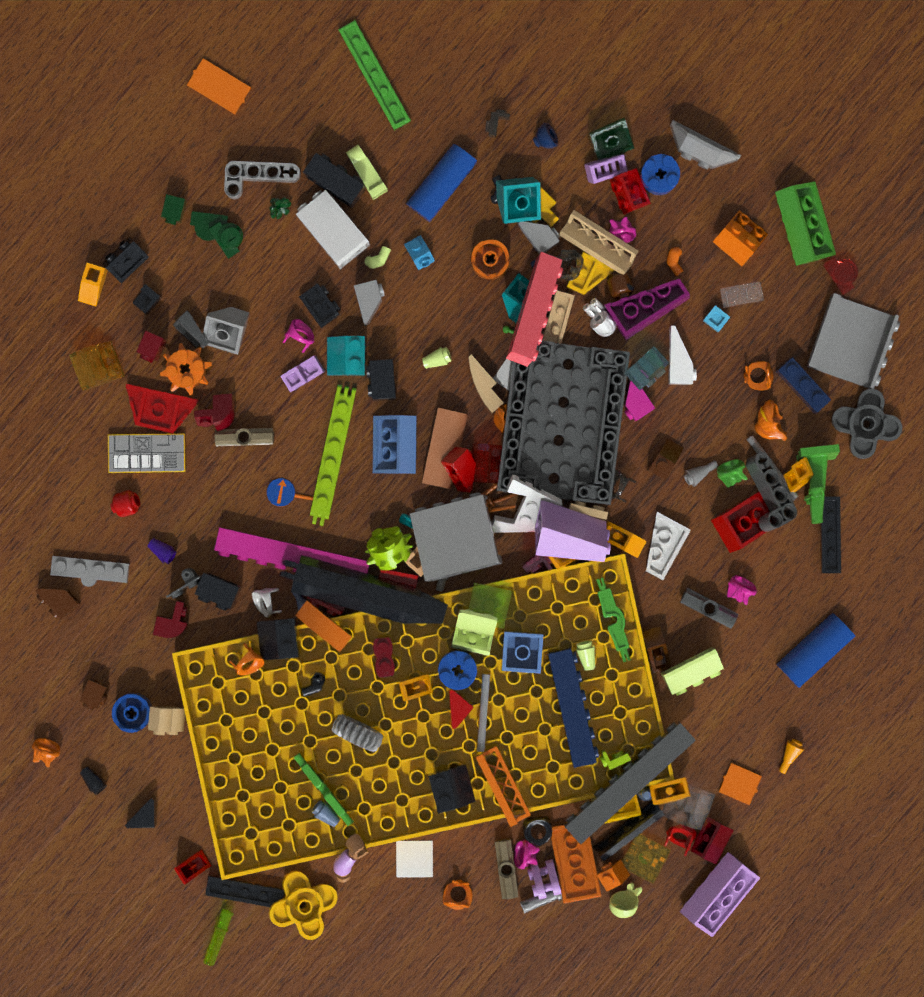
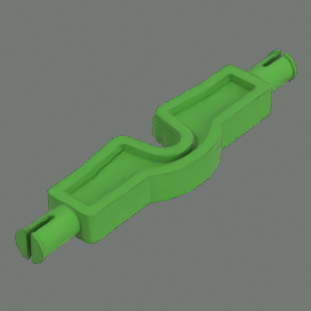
[596,577,631,662]
[294,753,354,826]

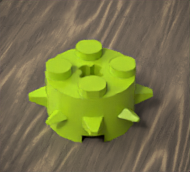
[365,526,413,570]

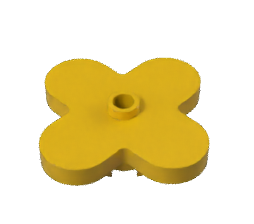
[269,871,338,940]

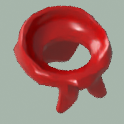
[664,825,697,856]

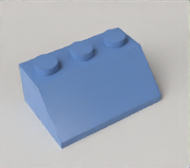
[373,415,416,474]

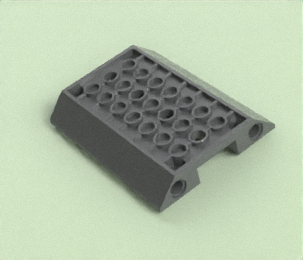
[497,341,630,505]

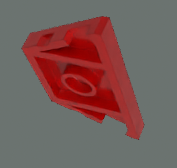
[126,384,199,434]

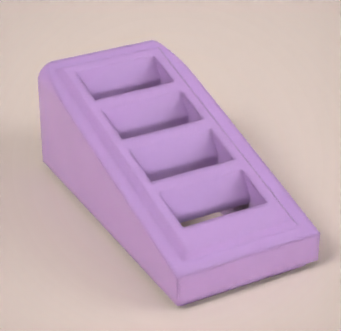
[584,154,628,184]

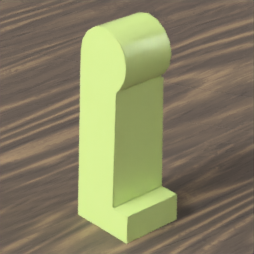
[346,145,388,200]

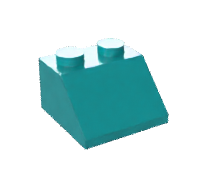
[496,177,541,224]
[327,336,366,376]

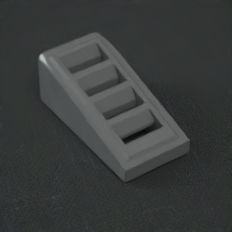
[173,310,208,350]

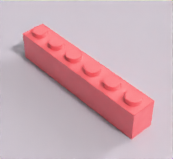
[506,252,563,367]

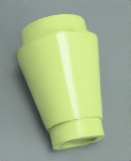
[422,347,452,369]
[576,641,595,671]

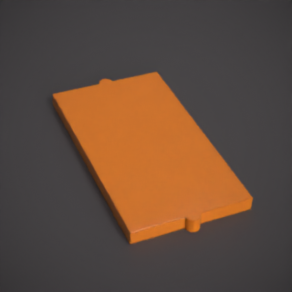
[187,58,251,115]

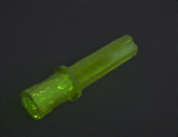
[203,909,234,966]

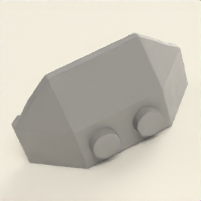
[670,120,741,170]

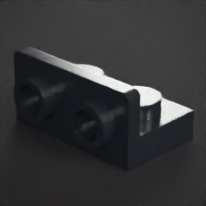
[102,237,149,284]

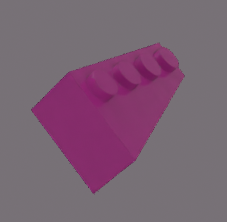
[604,279,690,340]

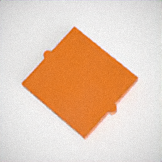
[718,763,762,805]

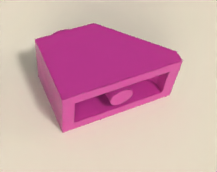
[624,377,655,422]

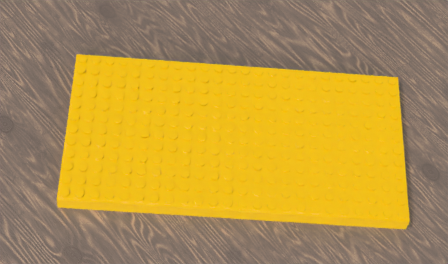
[172,553,674,880]

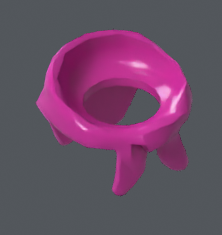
[609,217,636,243]
[283,319,314,353]
[727,575,757,605]
[514,840,540,869]

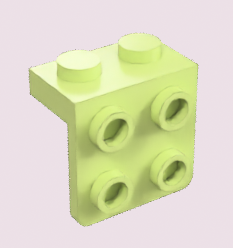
[451,609,498,656]

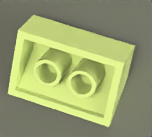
[661,647,724,696]

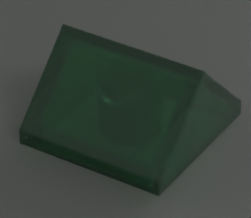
[587,118,634,160]

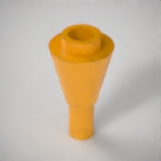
[778,739,804,774]

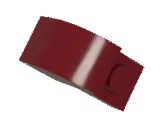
[194,393,235,431]
[153,600,189,638]

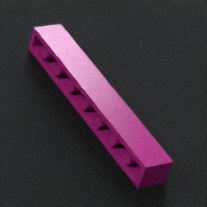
[214,528,369,574]

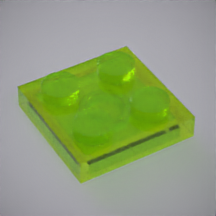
[469,582,512,629]

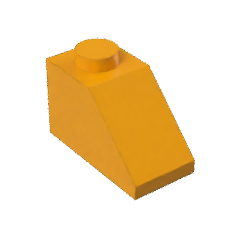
[606,521,647,558]
[649,777,691,805]

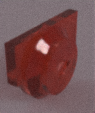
[823,257,858,295]

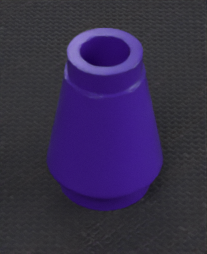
[147,538,177,564]

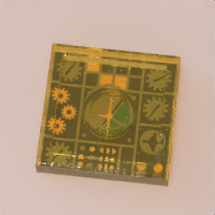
[622,834,671,884]

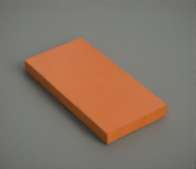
[551,824,601,904]

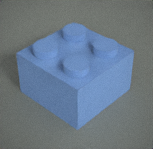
[501,631,543,674]

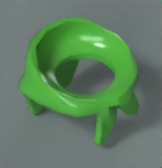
[717,459,748,488]

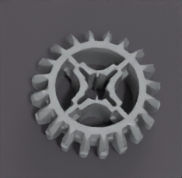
[331,714,383,752]

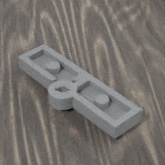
[50,556,130,587]

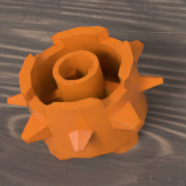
[160,343,212,395]

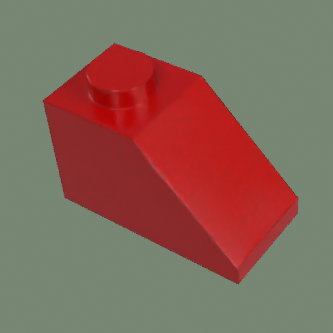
[441,447,476,493]

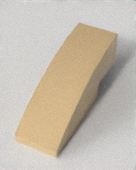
[468,354,503,413]

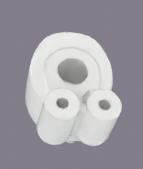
[583,298,616,337]

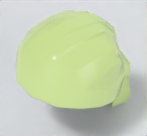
[609,882,642,918]

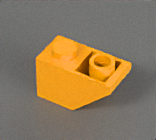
[78,263,108,307]

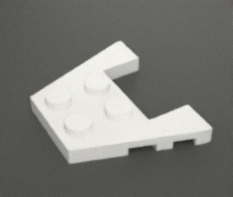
[491,474,562,533]

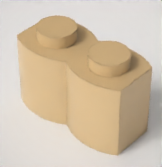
[148,706,185,735]

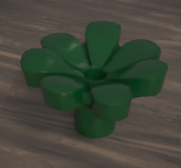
[269,197,291,219]

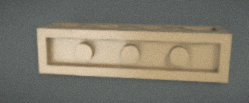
[559,210,638,275]

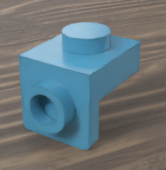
[404,235,435,270]

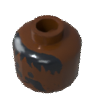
[606,272,634,300]

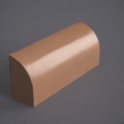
[422,408,468,489]

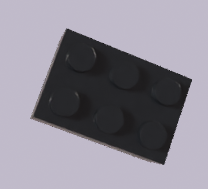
[303,153,365,209]

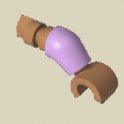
[333,834,369,883]

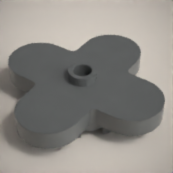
[831,389,902,459]

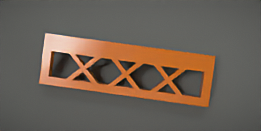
[476,746,531,827]

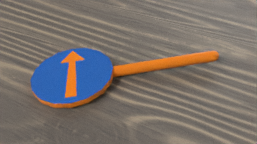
[267,478,314,507]

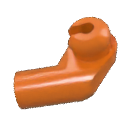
[666,247,683,276]

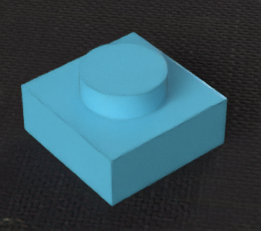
[703,305,730,332]

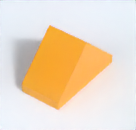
[399,674,433,701]

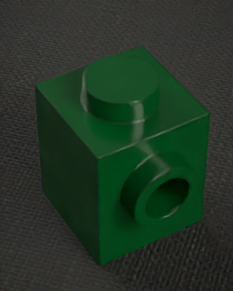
[161,194,187,225]

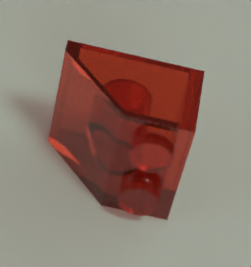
[472,443,502,484]

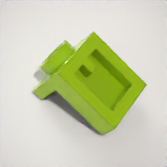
[600,750,631,770]

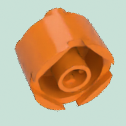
[471,240,510,280]

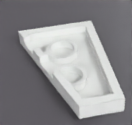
[646,512,691,580]

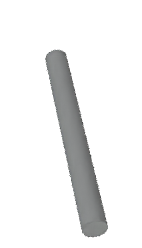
[747,435,799,500]
[477,674,490,752]

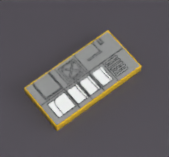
[108,434,186,473]

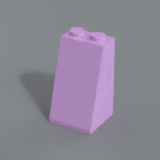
[535,501,611,562]

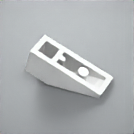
[668,326,697,385]

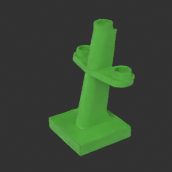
[796,444,840,524]

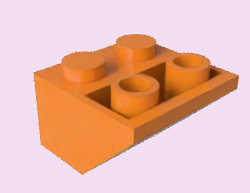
[713,210,769,266]

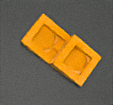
[783,457,814,492]

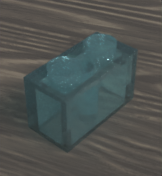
[624,346,669,390]

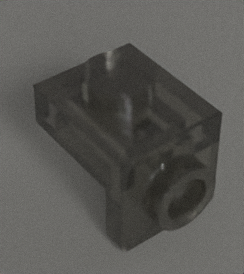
[485,109,510,138]

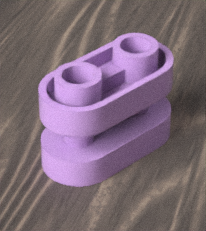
[527,859,562,900]

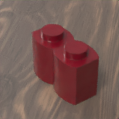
[373,636,395,678]

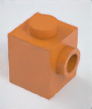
[597,859,630,891]

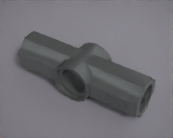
[680,588,739,629]

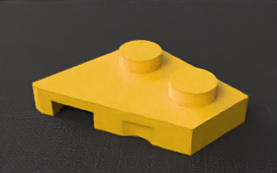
[567,252,615,295]

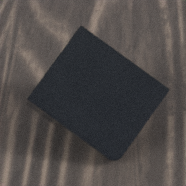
[133,284,162,315]

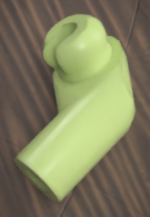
[364,246,391,269]

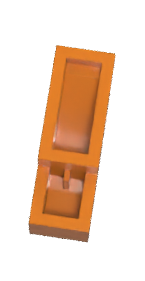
[295,601,352,652]

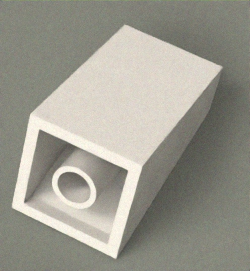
[296,190,370,269]

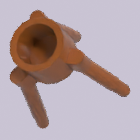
[481,482,518,513]

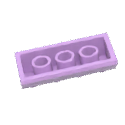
[680,852,760,937]

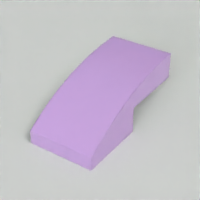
[280,355,325,392]

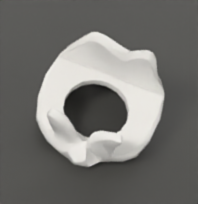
[252,588,282,618]

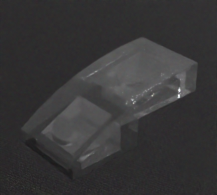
[720,282,764,308]

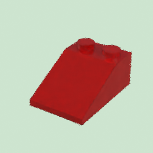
[711,491,772,553]

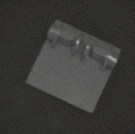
[166,568,202,599]

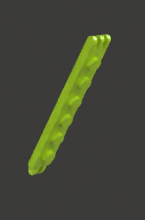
[310,385,357,526]

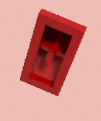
[449,689,474,729]
[174,850,212,885]

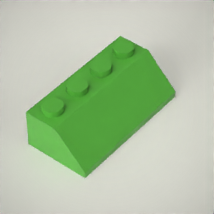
[775,182,836,266]

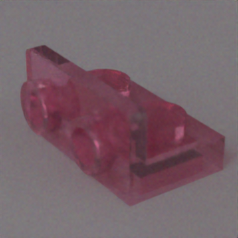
[521,554,552,573]

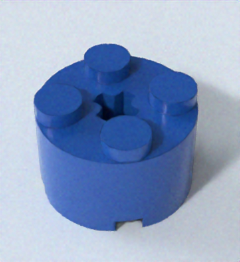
[640,154,680,195]
[438,650,477,690]
[112,693,152,733]

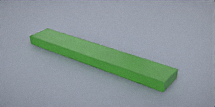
[338,20,411,130]

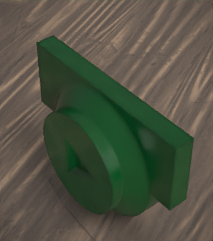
[190,211,228,241]
[208,221,243,259]

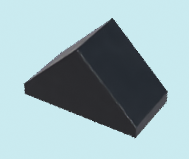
[125,796,157,828]

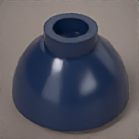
[533,123,558,149]

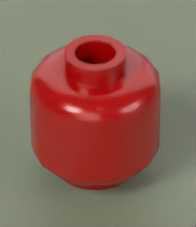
[110,490,141,518]

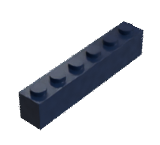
[548,648,599,768]

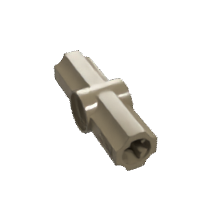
[215,428,274,446]
[494,839,519,899]

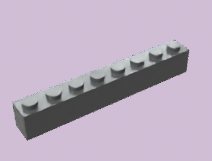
[564,722,696,844]

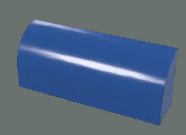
[406,144,477,223]
[776,613,855,688]

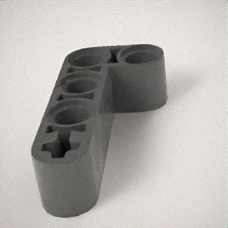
[746,452,797,532]

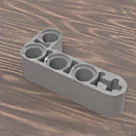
[224,161,301,200]

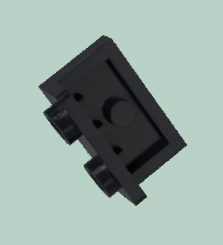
[299,283,341,328]

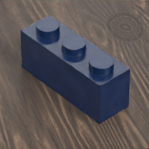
[775,357,831,414]

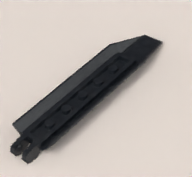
[279,555,448,624]

